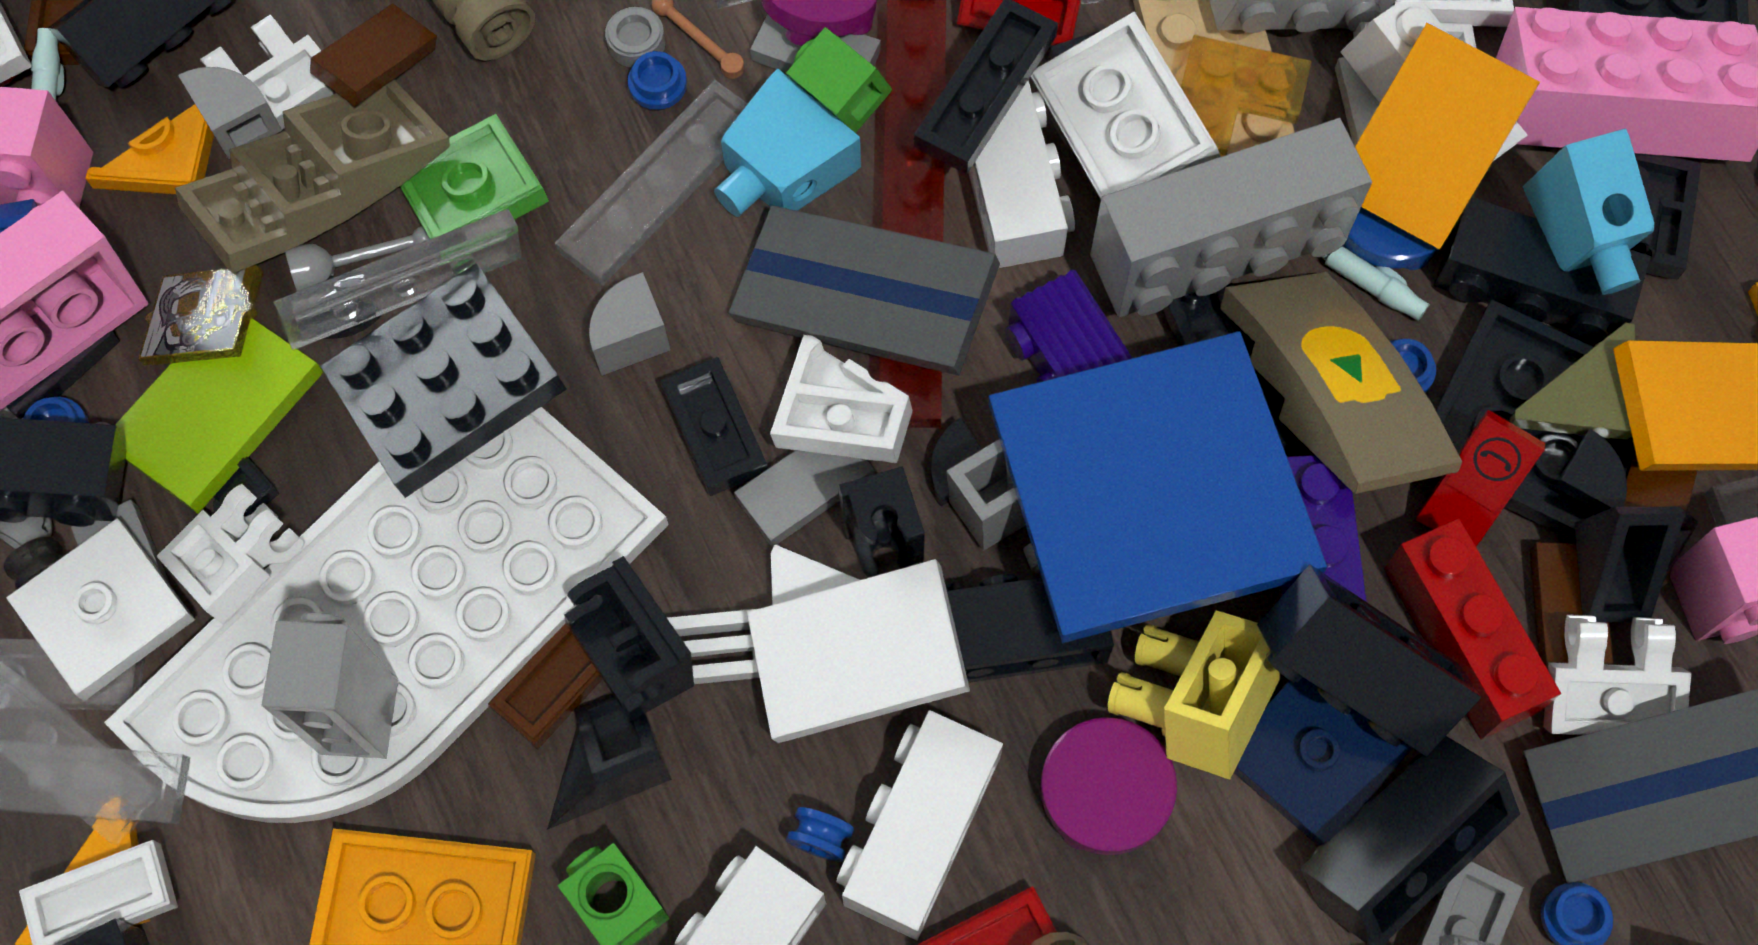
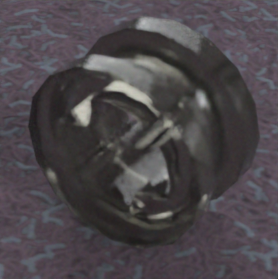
[3,536,64,590]

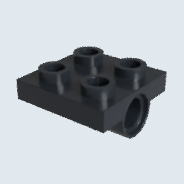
[1631,153,1702,280]

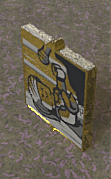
[138,265,263,366]

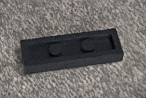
[914,0,1058,174]

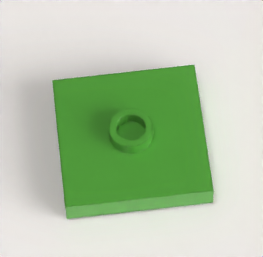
[399,114,549,258]

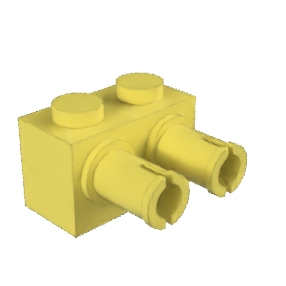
[1108,610,1280,780]

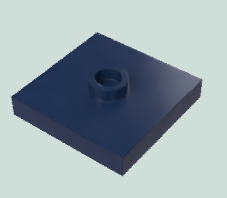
[1234,677,1412,846]

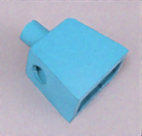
[714,69,861,217]
[1523,128,1654,295]

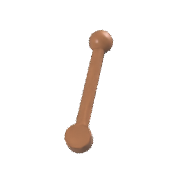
[651,0,744,79]

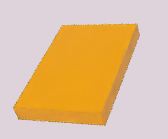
[1355,23,1540,250]
[1613,340,1758,471]
[309,828,536,945]

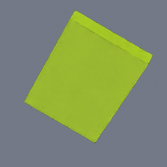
[115,304,324,514]

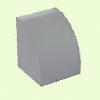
[178,67,282,159]
[589,272,671,376]

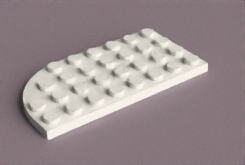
[104,407,669,823]

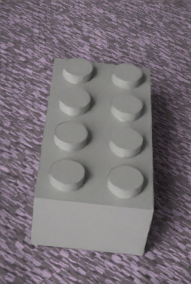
[1090,118,1372,318]

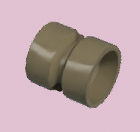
[432,0,535,61]

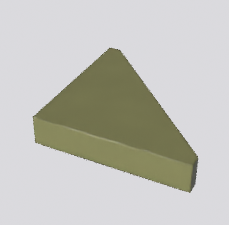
[1509,323,1635,440]

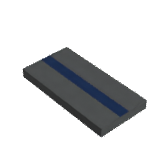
[729,205,1000,376]
[1523,689,1758,884]

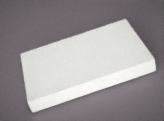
[1031,12,1221,199]
[747,559,970,743]

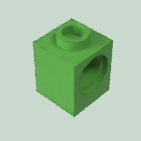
[786,27,893,133]
[557,843,670,945]

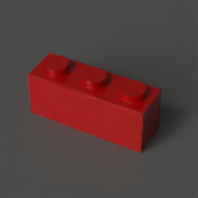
[1384,518,1562,740]

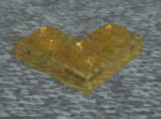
[1181,35,1312,157]

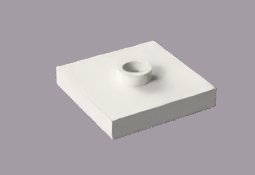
[6,518,195,701]

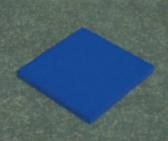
[989,331,1327,643]

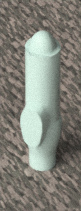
[31,28,64,101]
[1322,246,1430,321]

